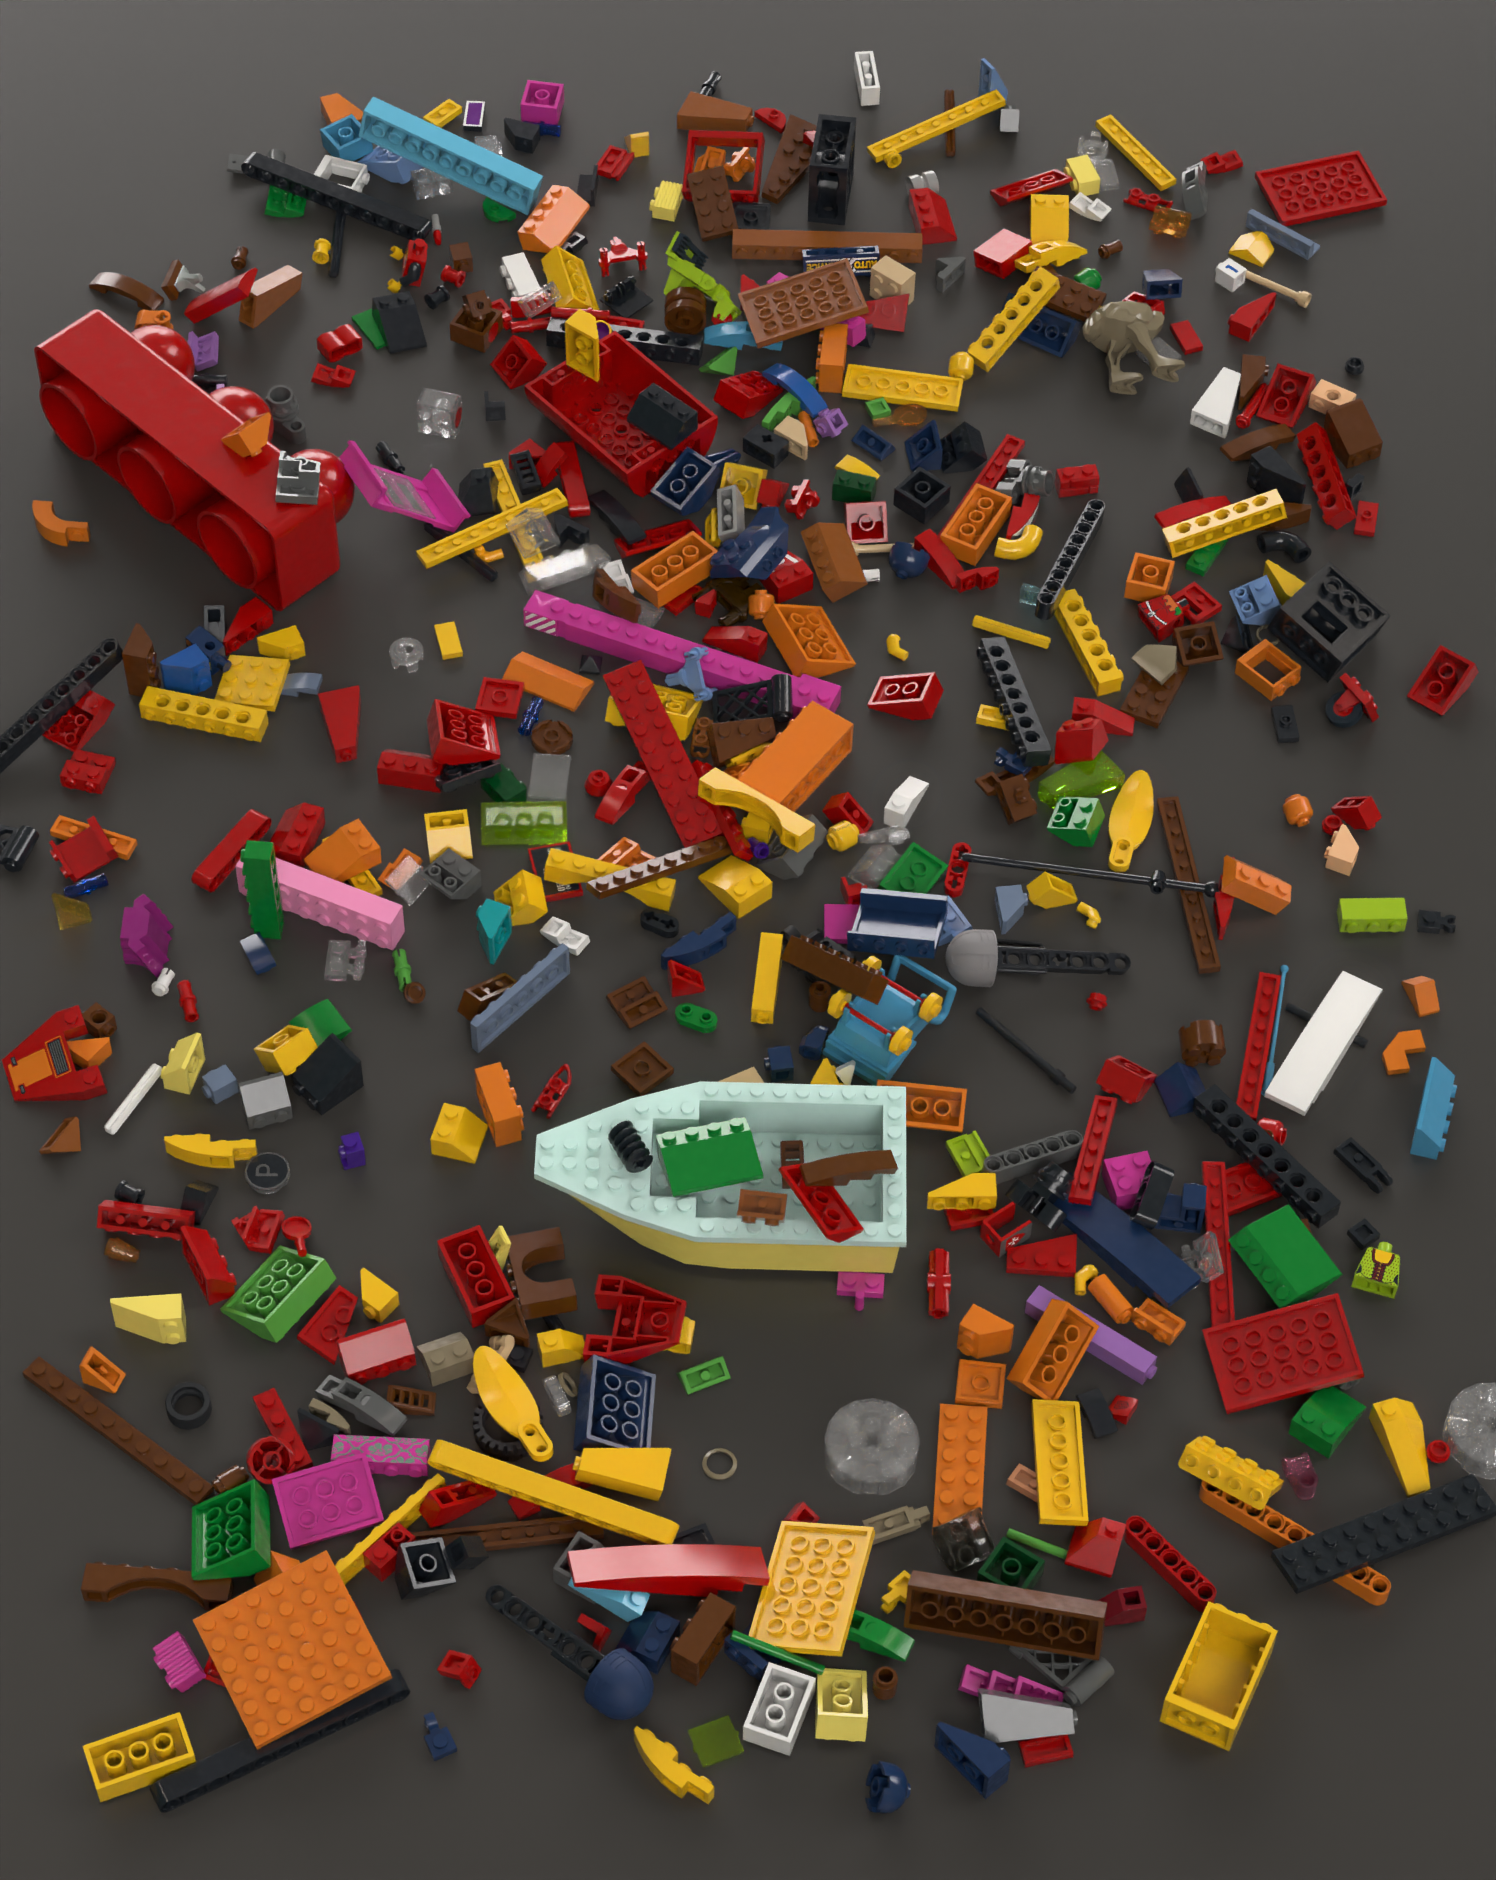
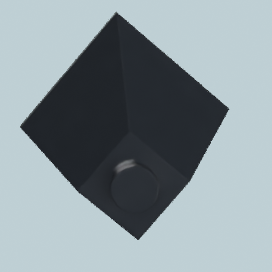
[458,467,499,516]
[395,1537,456,1600]

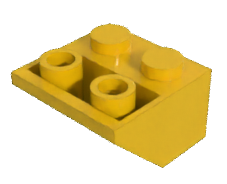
[424,809,473,863]
[493,869,548,926]

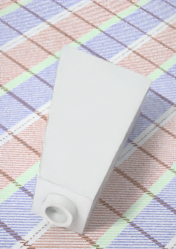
[1190,367,1241,439]

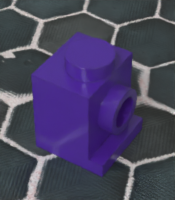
[338,1132,366,1170]

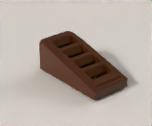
[780,1140,804,1189]
[387,1385,437,1416]

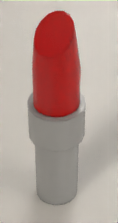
[431,214,442,245]

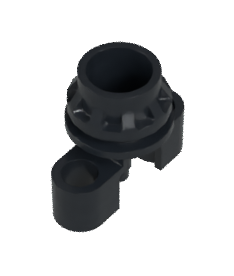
[1005,1161,1075,1232]

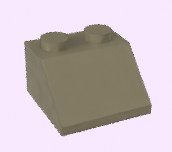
[416,1332,474,1387]

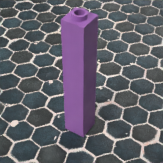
[1025,1285,1158,1385]

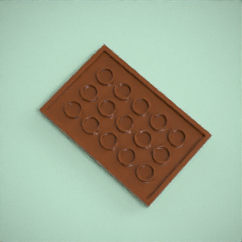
[738,258,869,349]

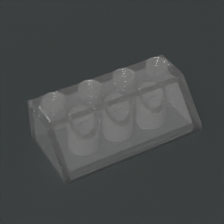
[519,543,611,596]

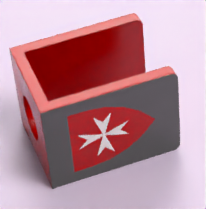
[980,1202,1032,1258]

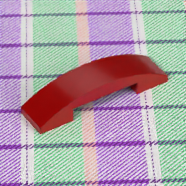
[508,1463,593,1521]

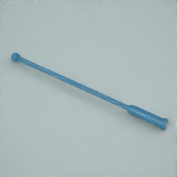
[1261,965,1289,1096]

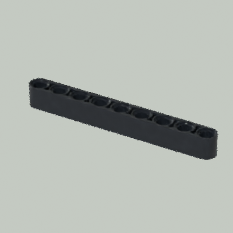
[1035,499,1105,620]
[0,638,123,774]

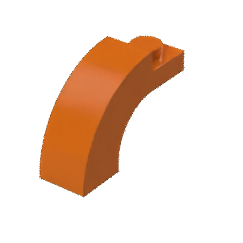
[32,500,91,547]

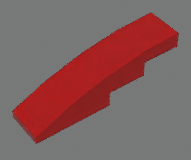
[1154,496,1231,529]
[1213,857,1235,940]

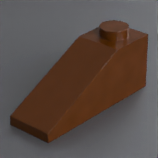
[1238,354,1269,410]
[457,972,517,1021]

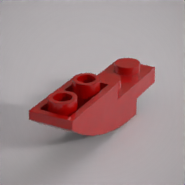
[595,760,651,825]

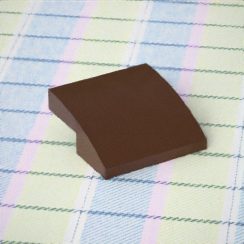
[606,976,668,1029]

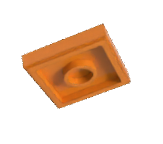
[955,1359,1006,1409]

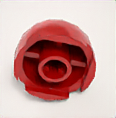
[246,1436,295,1484]

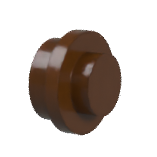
[403,982,426,1004]

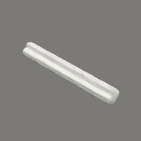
[104,1063,162,1135]

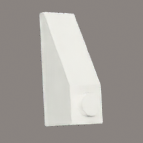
[884,776,929,831]

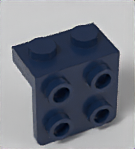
[724,1623,783,1682]

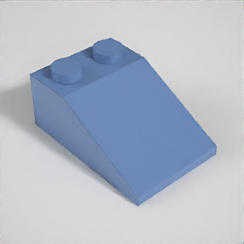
[357,146,423,184]

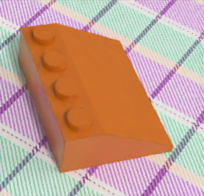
[762,604,856,678]

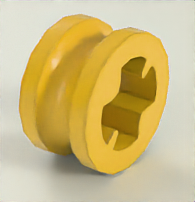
[883,149,902,168]

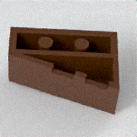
[707,717,776,770]

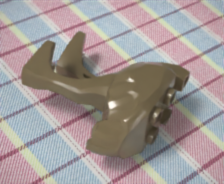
[1083,301,1185,395]

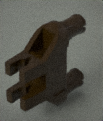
[692,577,762,626]

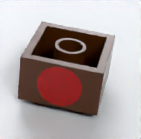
[450,306,503,353]

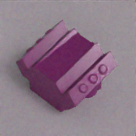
[120,894,173,979]

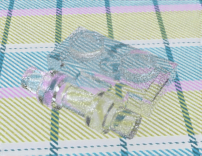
[324,940,367,981]
[1180,1231,1224,1289]

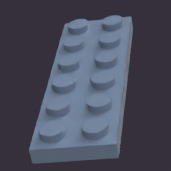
[470,943,570,1053]

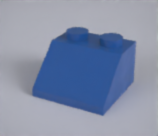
[160,643,213,695]

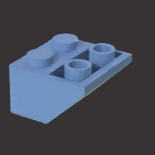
[1229,575,1281,626]

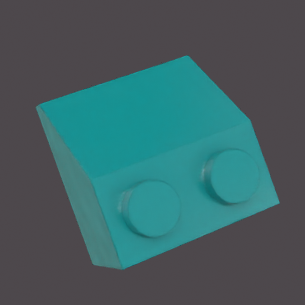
[476,898,512,965]

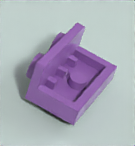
[187,331,219,372]

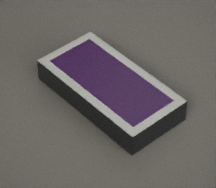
[463,101,485,132]

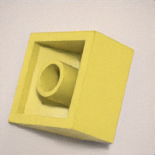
[161,1033,205,1095]

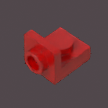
[437,1649,482,1689]

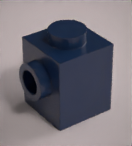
[764,1046,794,1083]

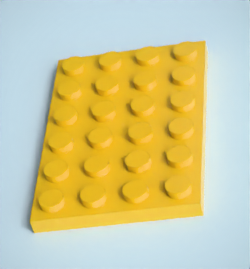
[748,1521,876,1657]

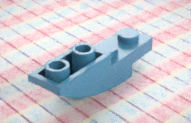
[704,321,783,351]

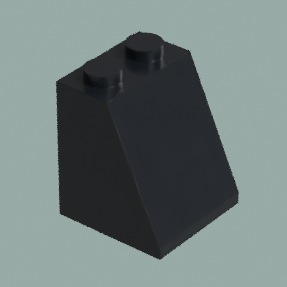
[292,1033,364,1116]

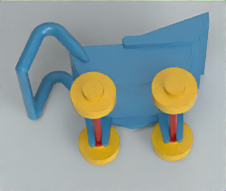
[823,955,957,1086]

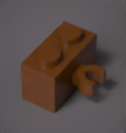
[993,774,1037,825]

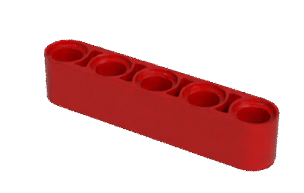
[556,440,590,518]
[191,809,272,893]
[1123,1516,1217,1612]

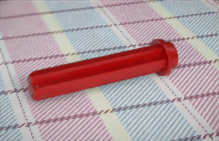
[1235,383,1269,429]

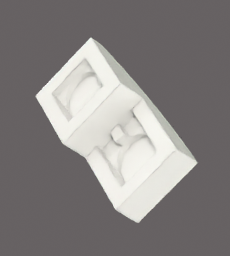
[1069,192,1112,222]
[601,559,634,593]
[540,917,590,956]

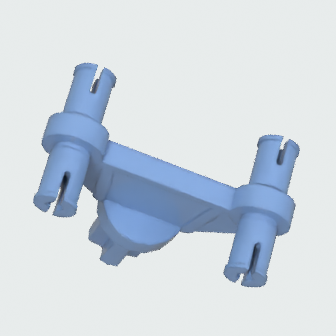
[665,647,717,701]

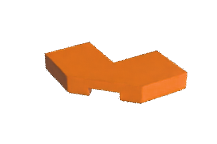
[1382,1030,1426,1075]

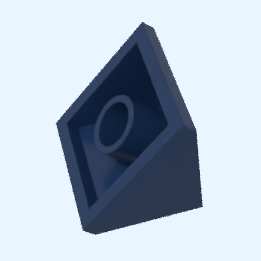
[904,420,943,472]
[1154,1062,1205,1118]

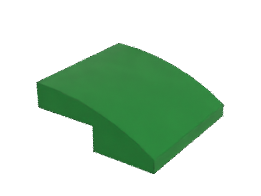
[264,185,307,218]
[289,999,352,1047]

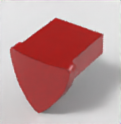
[577,1613,612,1652]

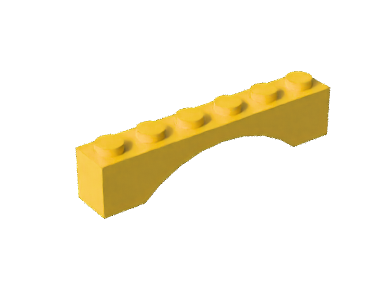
[698,767,815,853]
[544,848,676,912]

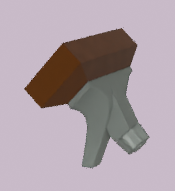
[161,259,206,301]

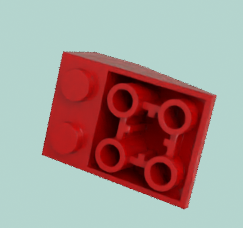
[713,371,783,419]
[42,690,115,752]

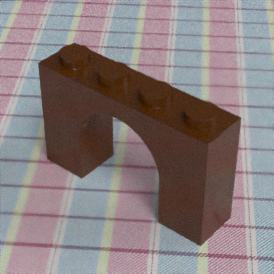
[506,1227,578,1320]

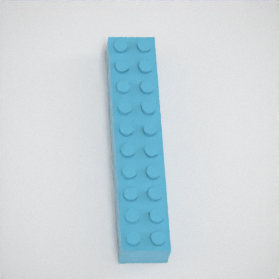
[359,97,543,215]

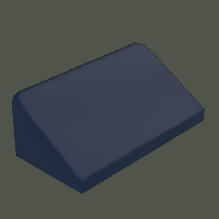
[851,425,896,461]

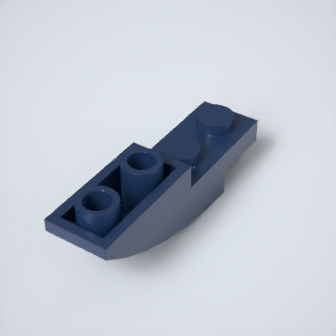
[661,912,736,970]

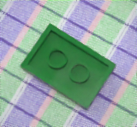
[877,842,949,894]

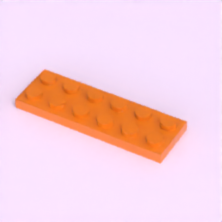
[932,1404,988,1538]

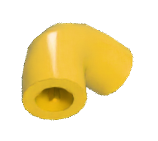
[994,525,1043,560]

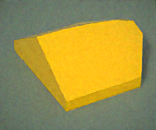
[1229,231,1274,267]

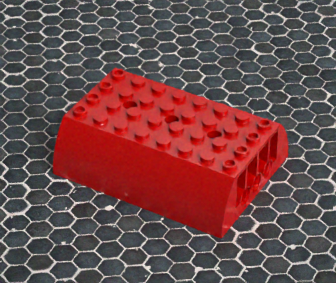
[524,331,718,498]

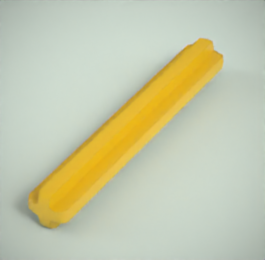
[972,615,1051,649]

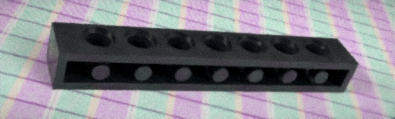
[546,317,703,366]
[976,637,1052,767]
[1193,1084,1341,1229]

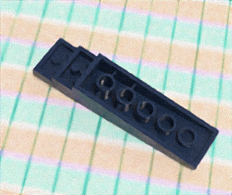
[1054,1172,1201,1309]

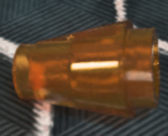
[104,1237,141,1263]

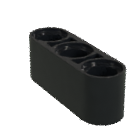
[1130,1161,1174,1230]

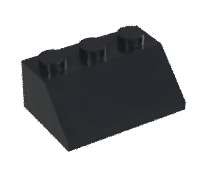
[626,383,698,450]

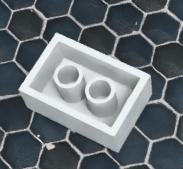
[743,1662,816,1756]

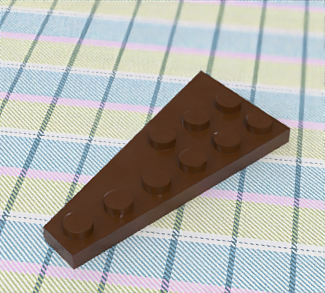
[762,114,817,204]

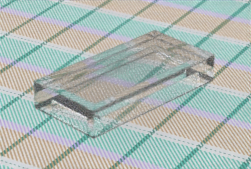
[1094,159,1120,191]

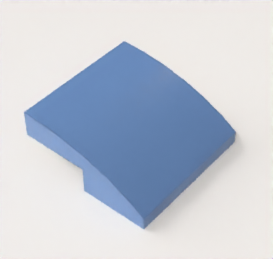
[938,895,973,946]

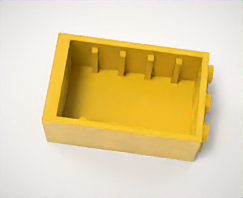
[1160,1601,1278,1751]

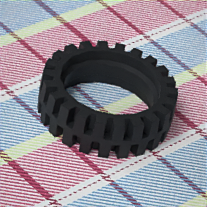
[473,1400,544,1461]

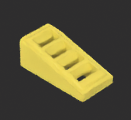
[488,1226,511,1270]

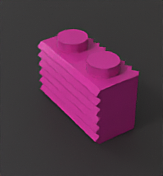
[153,1631,206,1693]

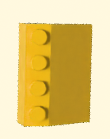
[605,684,703,741]

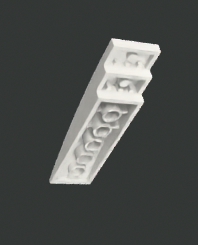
[1264,971,1383,1116]

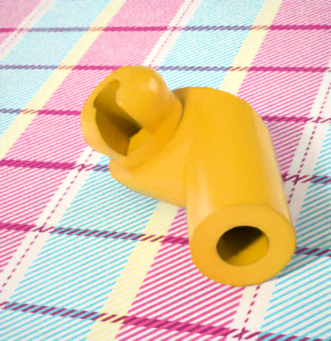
[886,634,909,661]
[1077,902,1101,929]
[1074,1264,1098,1296]

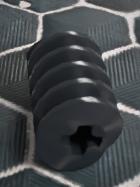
[608,1120,653,1173]

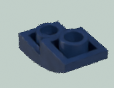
[240,932,277,975]

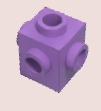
[813,408,849,438]

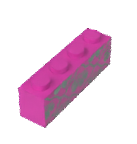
[331,1434,431,1477]

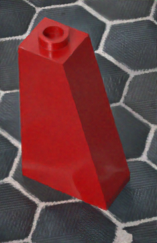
[318,685,361,763]

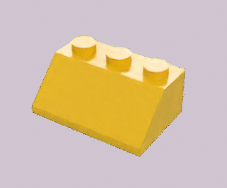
[565,309,600,382]

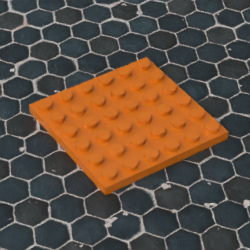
[193,1550,393,1750]

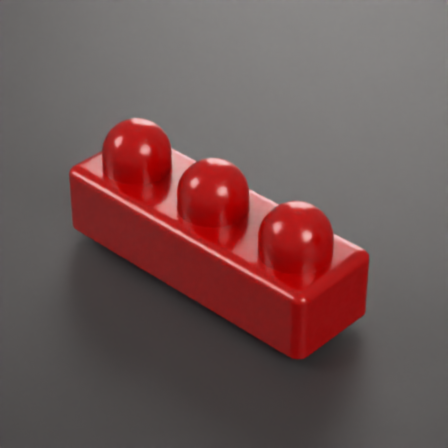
[34,309,355,611]

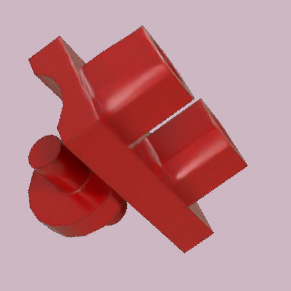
[784,480,820,519]

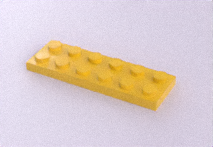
[842,364,964,412]
[1031,1399,1089,1526]

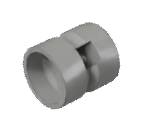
[906,170,939,195]

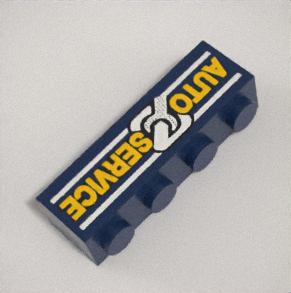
[802,246,880,277]

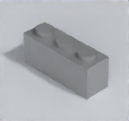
[717,484,745,543]

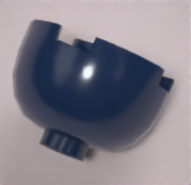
[888,542,930,579]
[865,1761,911,1813]

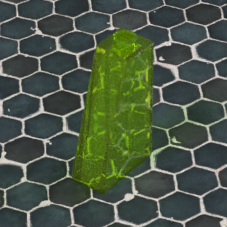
[1038,750,1125,808]

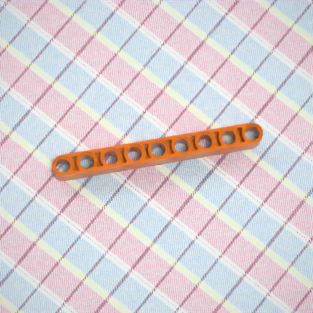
[1199,1480,1391,1606]

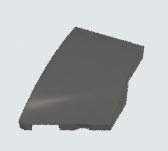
[275,451,321,505]

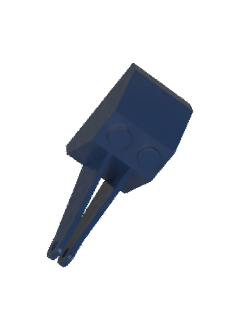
[650,447,741,516]

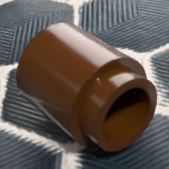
[809,981,831,1013]
[212,1464,249,1495]
[872,1666,898,1700]

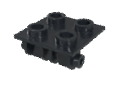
[599,276,654,318]

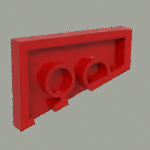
[860,293,910,332]
[297,1285,358,1365]

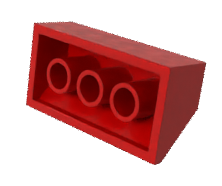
[437,1225,515,1328]

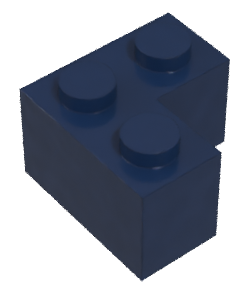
[1155,1183,1207,1233]

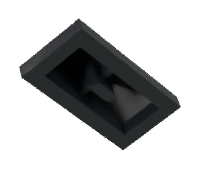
[1220,615,1254,654]
[297,1408,340,1451]

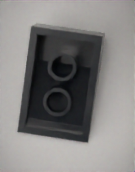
[372,291,427,354]
[1247,446,1306,504]

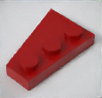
[1006,1234,1077,1278]

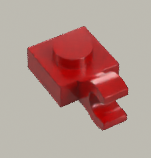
[491,298,512,330]

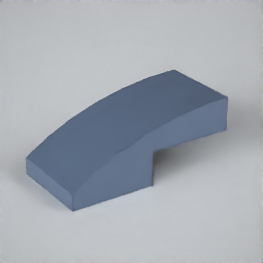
[281,673,323,697]

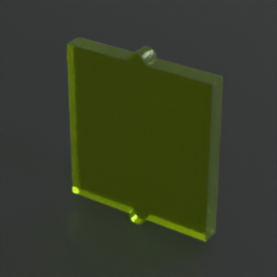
[688,1715,744,1768]

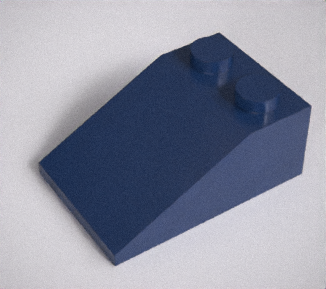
[934,1722,1011,1799]

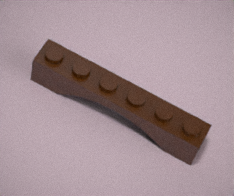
[81,1562,234,1611]

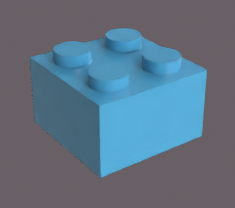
[320,114,373,161]

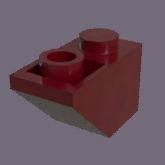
[1098,1585,1147,1627]

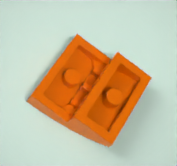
[597,837,656,868]

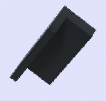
[577,165,599,207]

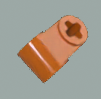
[134,310,174,330]

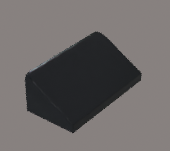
[1174,467,1204,503]

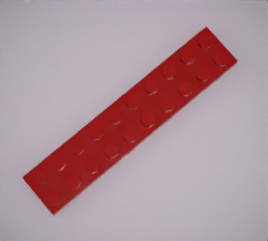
[602,660,725,848]

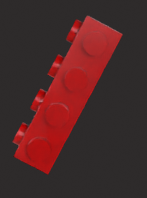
[97,1200,195,1241]

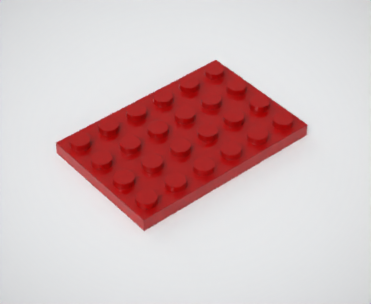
[1254,150,1387,226]
[1202,1293,1364,1414]

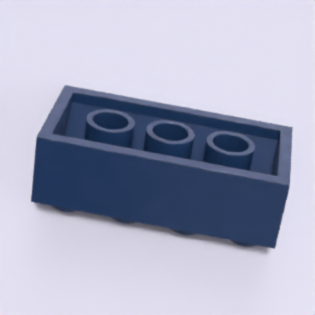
[1000,292,1083,358]

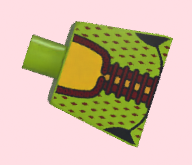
[1352,1242,1400,1299]

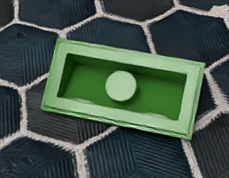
[677,1356,731,1395]

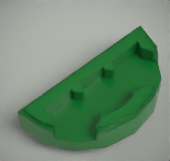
[483,197,516,223]

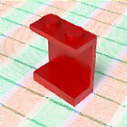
[49,815,119,883]

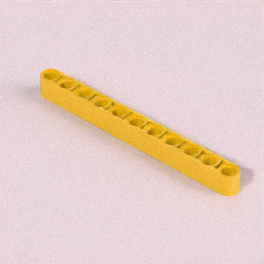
[427,1440,680,1545]

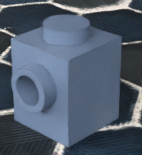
[201,1064,239,1104]

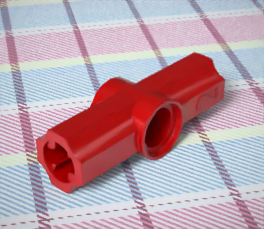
[927,1248,951,1319]

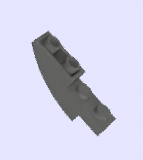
[1182,161,1208,221]
[315,1375,407,1437]

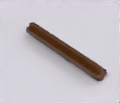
[944,89,956,157]

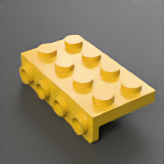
[1178,1436,1284,1510]

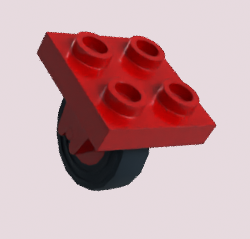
[1326,672,1379,728]

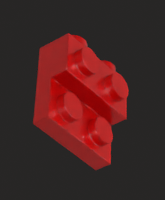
[60,749,116,795]

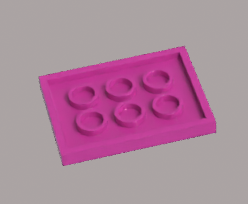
[272,1452,384,1550]

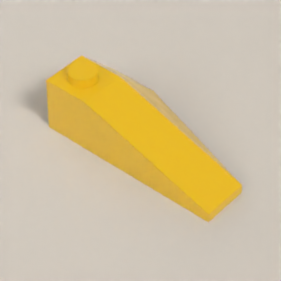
[1369,1397,1430,1498]

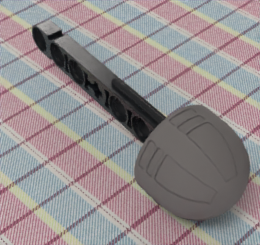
[946,929,1131,987]

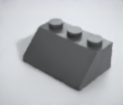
[755,814,828,880]

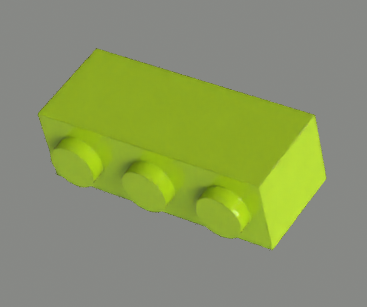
[1337,898,1408,933]

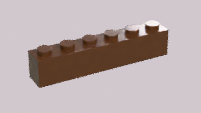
[781,935,889,1005]

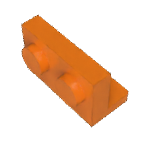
[1131,1297,1186,1346]

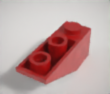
[223,597,274,656]

